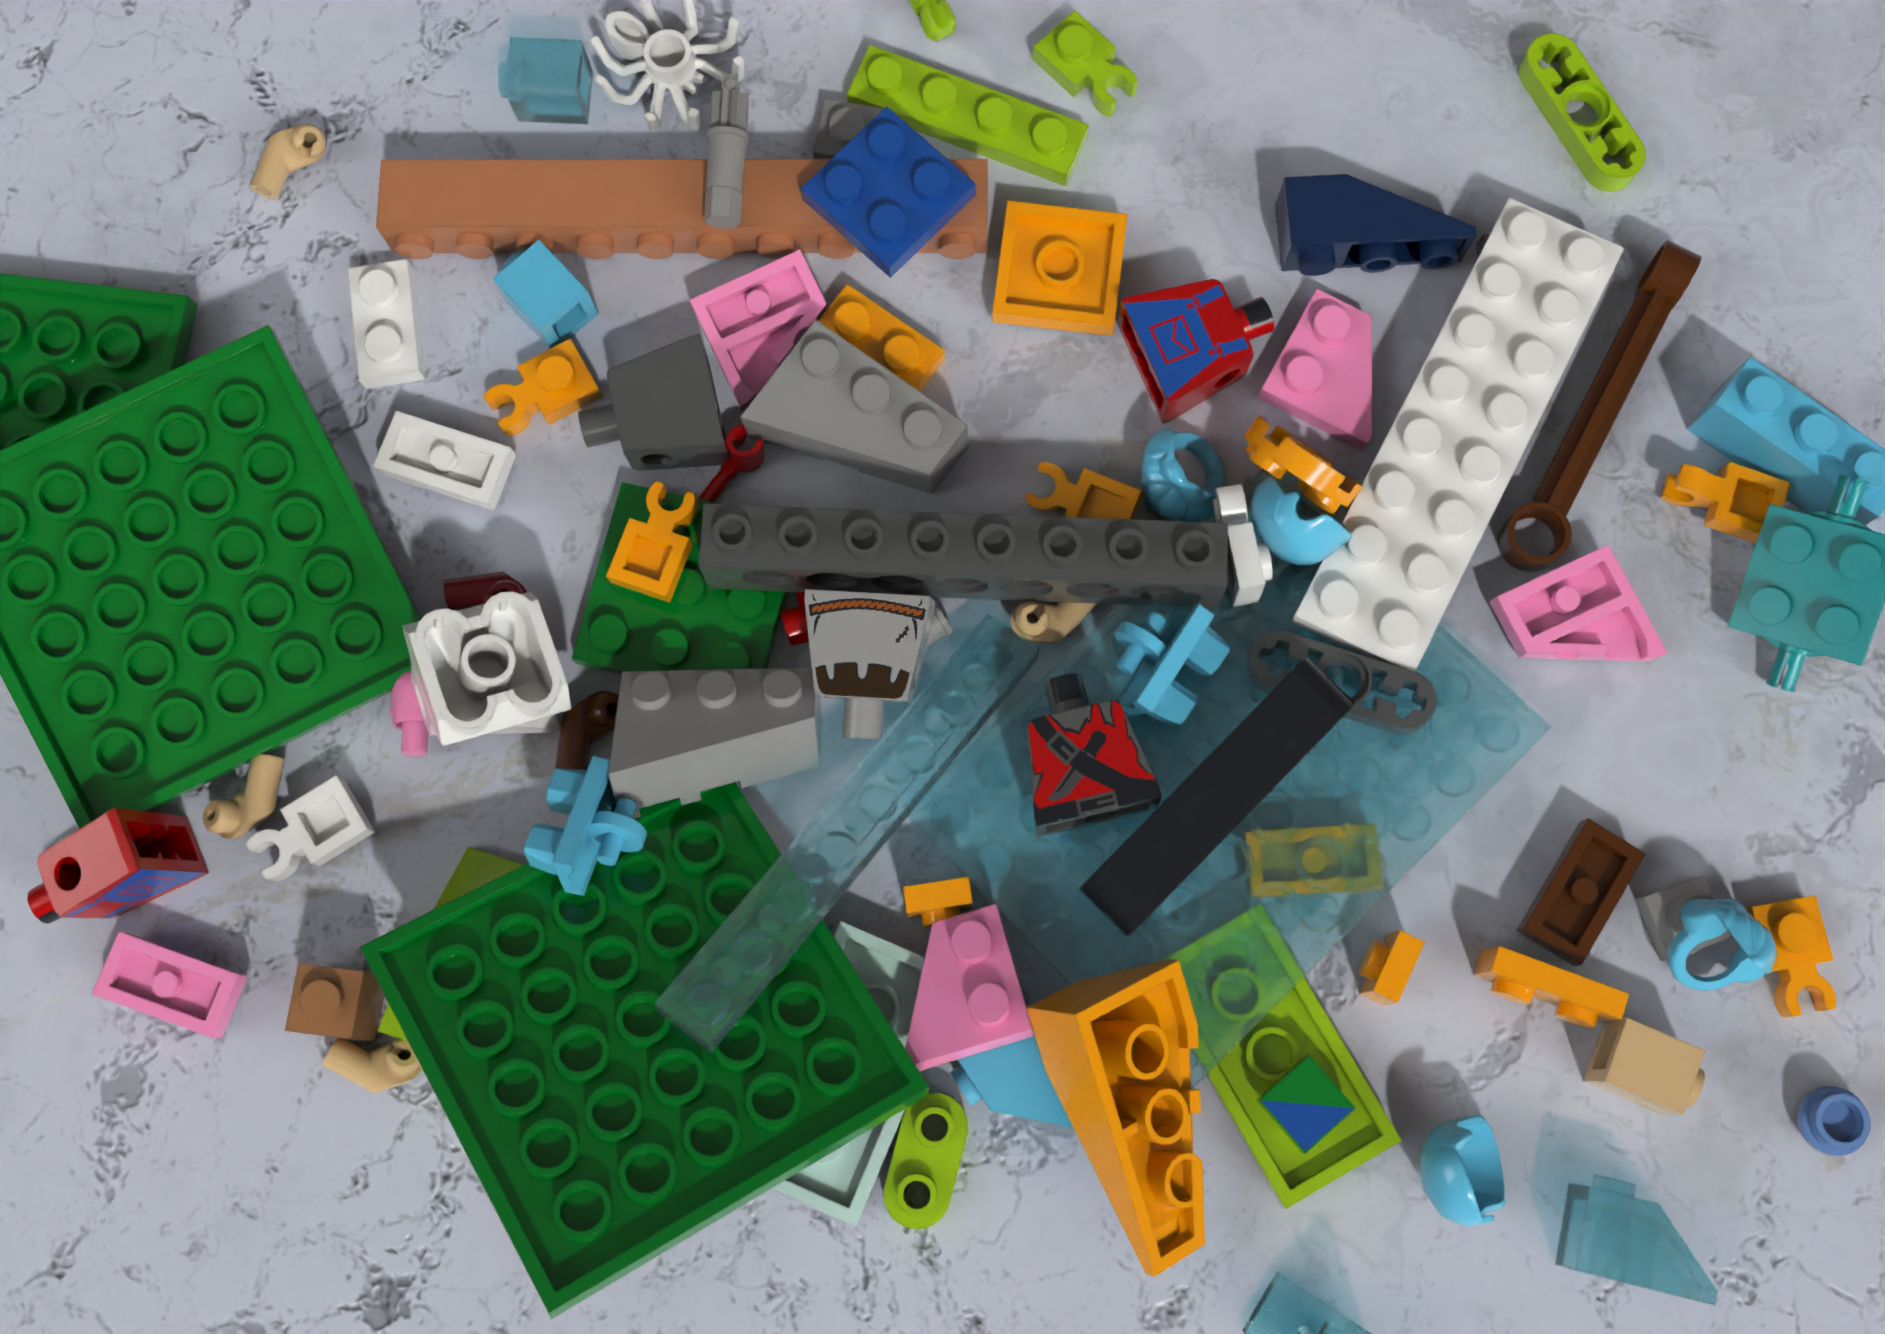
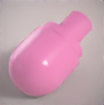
[390,671,428,757]

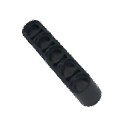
[1079,657,1355,937]

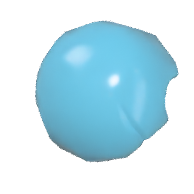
[1251,475,1352,565]
[1419,1115,1505,1227]

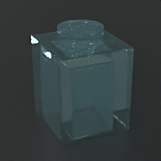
[498,37,593,124]

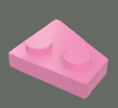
[689,249,827,410]
[905,904,1035,1071]

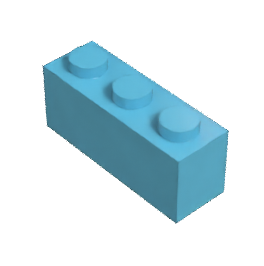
[1687,356,1885,525]

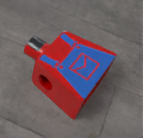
[1117,279,1274,424]
[27,808,209,924]

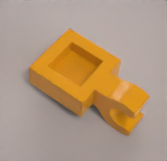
[1661,462,1790,544]

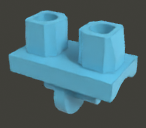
[1114,604,1230,726]
[524,756,647,896]

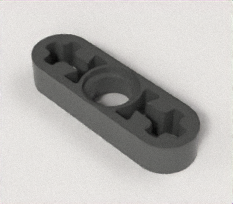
[1247,630,1437,735]

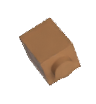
[285,963,385,1041]

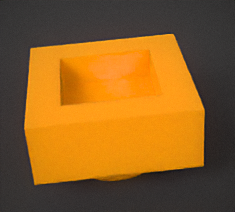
[903,877,973,928]
[1358,930,1425,1006]

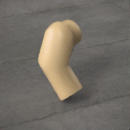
[322,1038,422,1093]

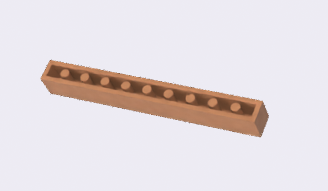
[376,159,988,259]

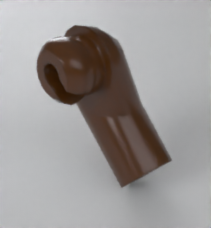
[555,691,619,771]

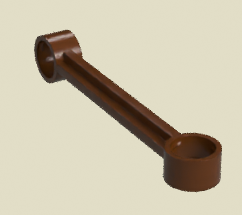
[1498,240,1702,572]

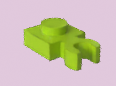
[1032,10,1138,117]

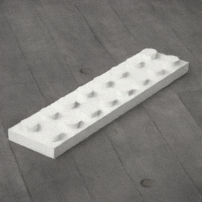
[1291,198,1624,672]

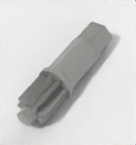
[704,79,749,229]

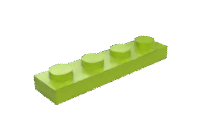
[847,45,1089,186]

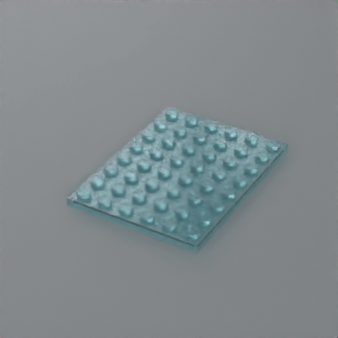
[903,469,1552,1088]

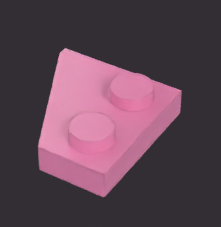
[1258,289,1372,451]
[1490,544,1667,662]

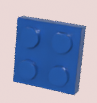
[800,106,976,278]

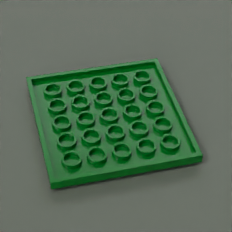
[0,325,422,829]
[360,782,929,1319]

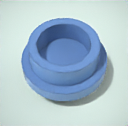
[1797,1087,1871,1156]

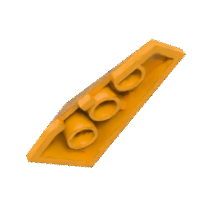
[1026,959,1205,1277]

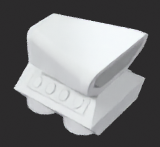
[402,592,571,747]

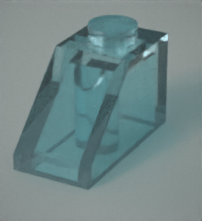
[1555,1174,1718,1306]

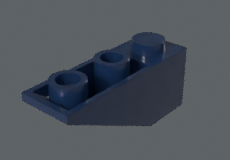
[1275,174,1477,276]

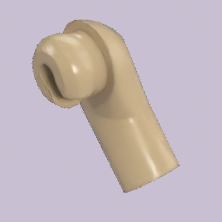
[249,123,326,200]
[1010,601,1098,644]
[203,754,284,839]

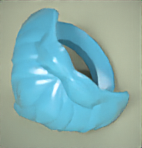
[1141,429,1225,522]
[1667,899,1777,991]

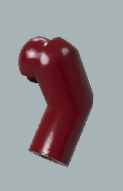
[444,571,527,610]

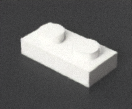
[347,259,426,389]
[373,411,516,511]

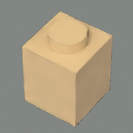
[1583,1018,1705,1115]

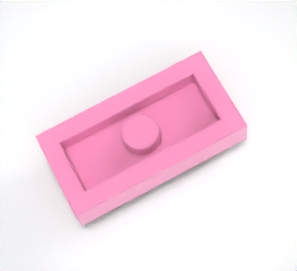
[92,932,248,1039]

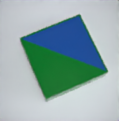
[1256,1055,1356,1154]

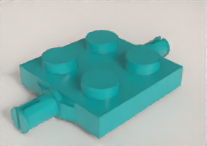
[1727,474,1885,692]

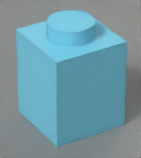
[492,240,599,349]

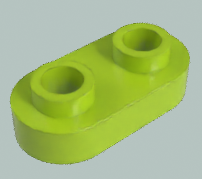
[883,1093,968,1229]

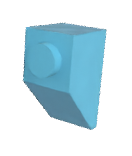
[950,1036,1073,1128]

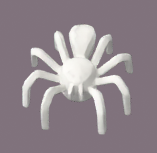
[590,0,745,133]

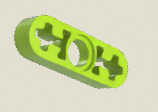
[1519,33,1646,192]

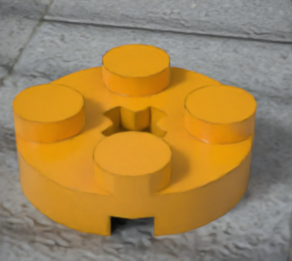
[1243,415,1363,515]

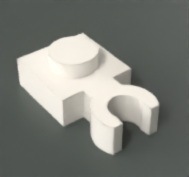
[1212,484,1273,607]
[246,775,375,881]

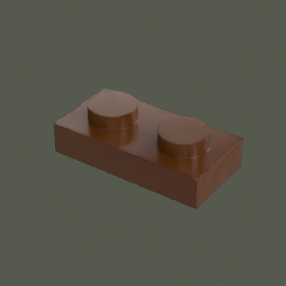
[1516,818,1646,967]

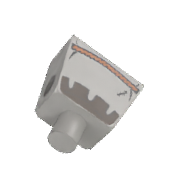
[804,589,935,740]

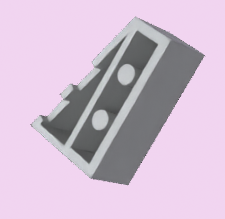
[740,319,969,494]
[608,667,822,819]

